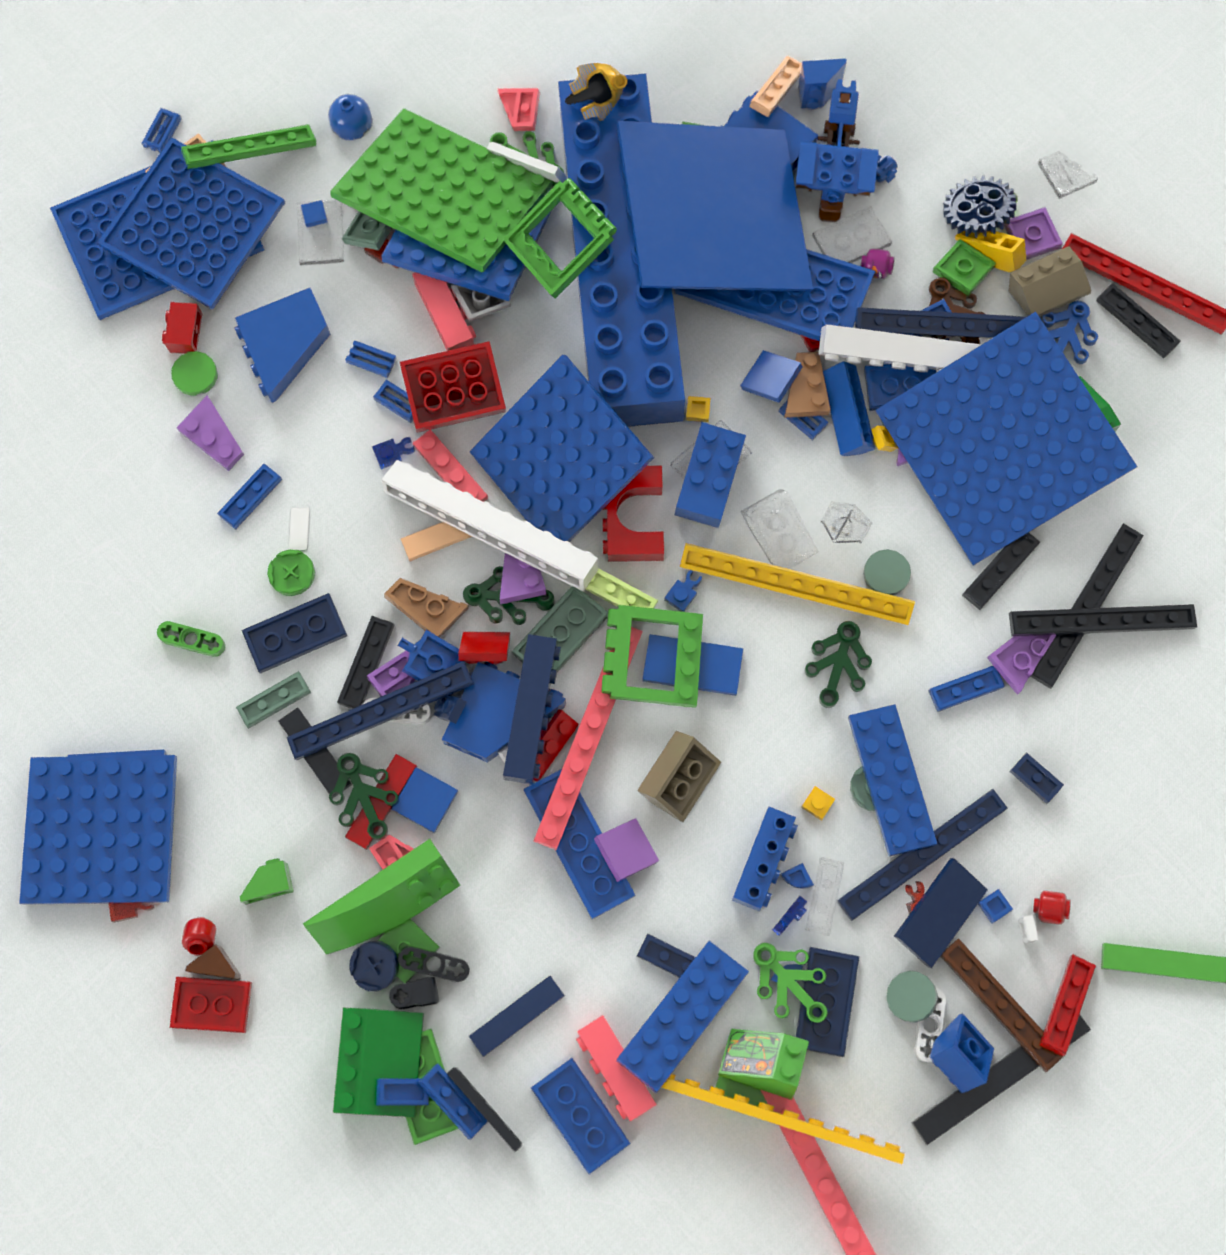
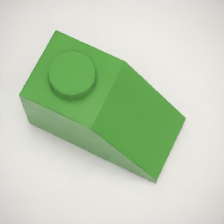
[240,858,294,905]

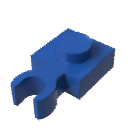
[664,570,702,612]

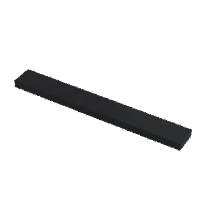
[1030,523,1144,689]
[1009,604,1197,637]
[911,1015,1091,1145]

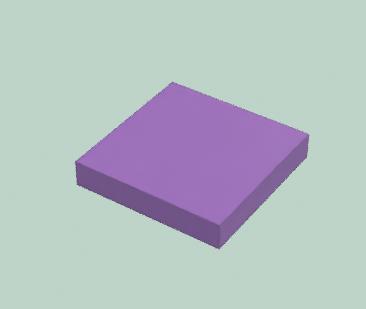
[1004,207,1063,260]
[594,818,659,882]

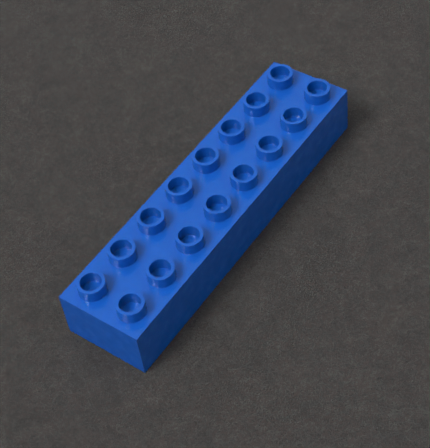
[558,73,685,427]

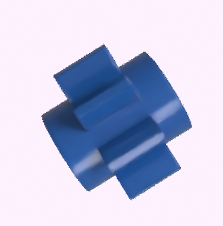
[876,155,898,183]

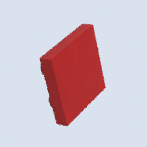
[458,632,510,664]

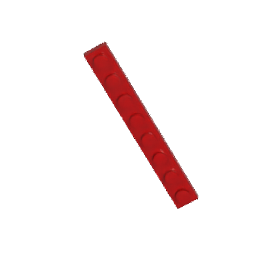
[1062,233,1226,335]

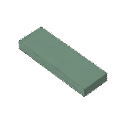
[236,671,311,729]

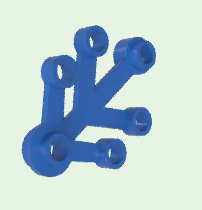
[1041,301,1098,364]

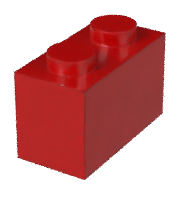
[162,302,202,354]

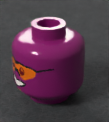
[861,248,895,279]

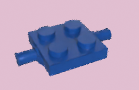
[397,630,463,681]

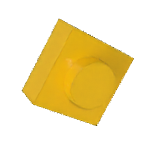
[686,396,711,422]
[871,425,898,452]
[801,786,835,821]

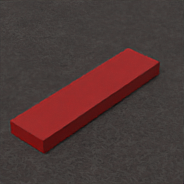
[345,754,417,850]
[1039,954,1096,1057]

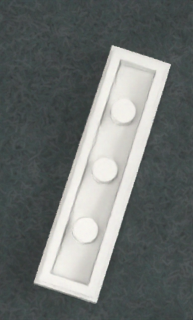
[487,142,567,183]

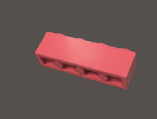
[412,272,476,351]
[576,1015,656,1122]

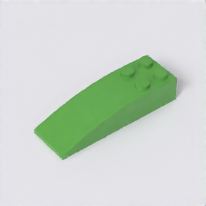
[303,839,461,955]

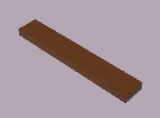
[940,938,1064,1073]

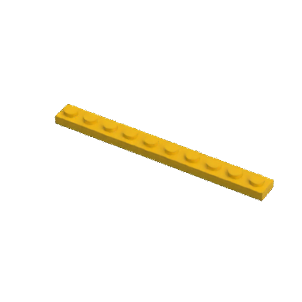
[680,543,915,625]
[661,1074,905,1164]

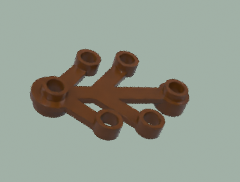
[929,278,985,344]

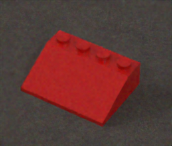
[399,341,506,433]

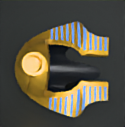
[565,63,627,121]

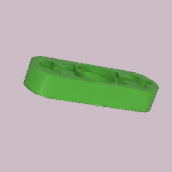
[157,621,225,657]

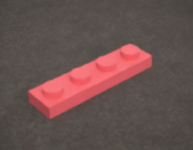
[413,429,488,502]

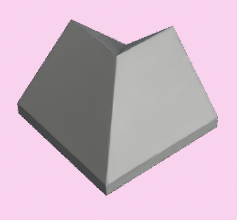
[451,284,511,322]

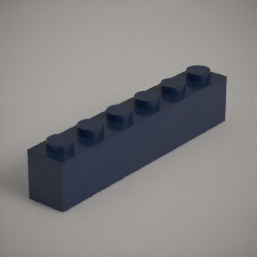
[503,634,561,785]

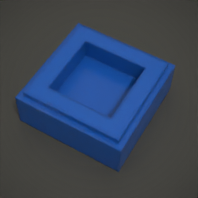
[301,200,328,228]
[978,889,1013,924]

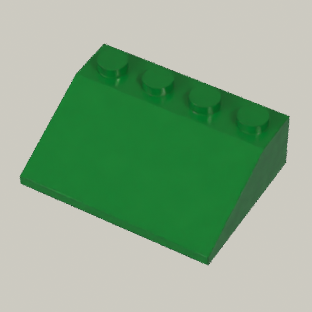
[333,1007,424,1117]

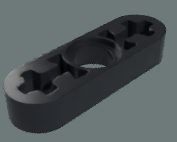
[398,946,470,982]

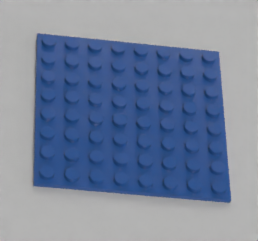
[617,121,813,291]
[875,312,1138,566]

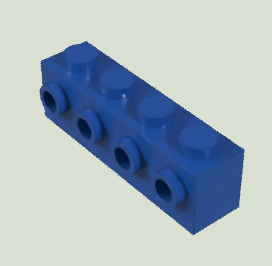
[732,806,798,911]

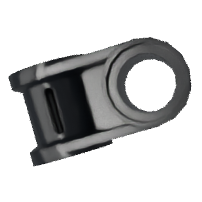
[389,977,439,1009]

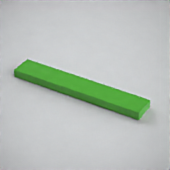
[181,124,316,169]
[1101,943,1226,983]

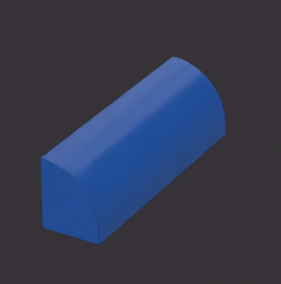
[823,361,876,456]

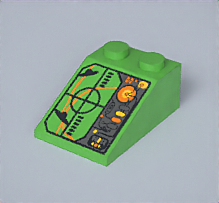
[718,1029,809,1100]

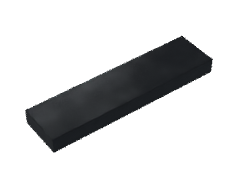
[1096,283,1181,358]
[962,533,1040,610]
[337,616,395,709]
[278,707,352,798]
[447,1067,523,1152]

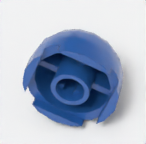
[328,94,373,140]

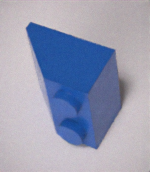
[798,58,847,110]
[930,1013,994,1093]

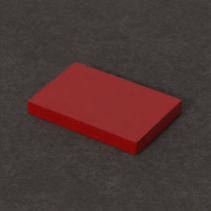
[169,977,252,1033]

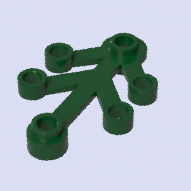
[463,566,554,625]
[805,621,872,708]
[329,753,399,840]

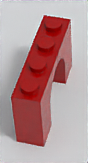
[602,465,664,562]

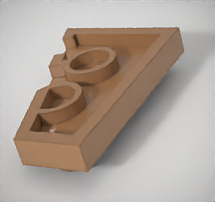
[784,352,830,418]
[384,578,469,637]

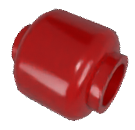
[1033,891,1071,925]
[182,917,217,955]

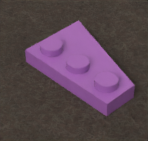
[176,395,244,471]
[500,553,546,604]
[987,635,1056,695]

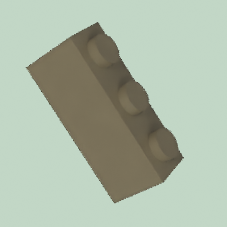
[1008,246,1091,317]
[637,731,721,822]

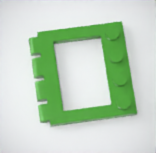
[504,178,617,299]
[601,605,703,708]

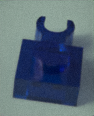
[372,437,415,469]
[772,896,808,936]

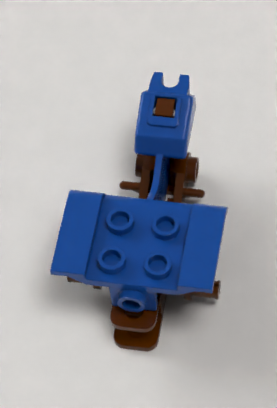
[795,79,879,223]

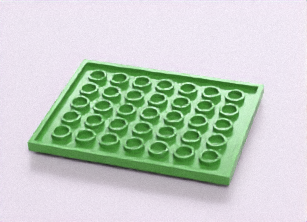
[330,108,553,273]

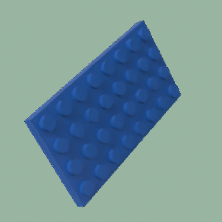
[675,249,875,341]

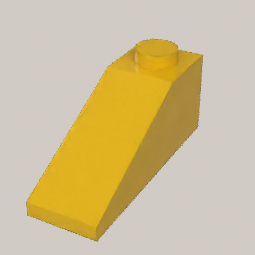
[955,231,1027,272]

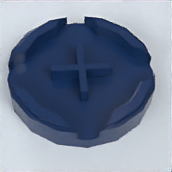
[349,941,399,992]

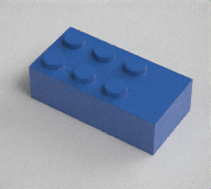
[674,422,746,528]

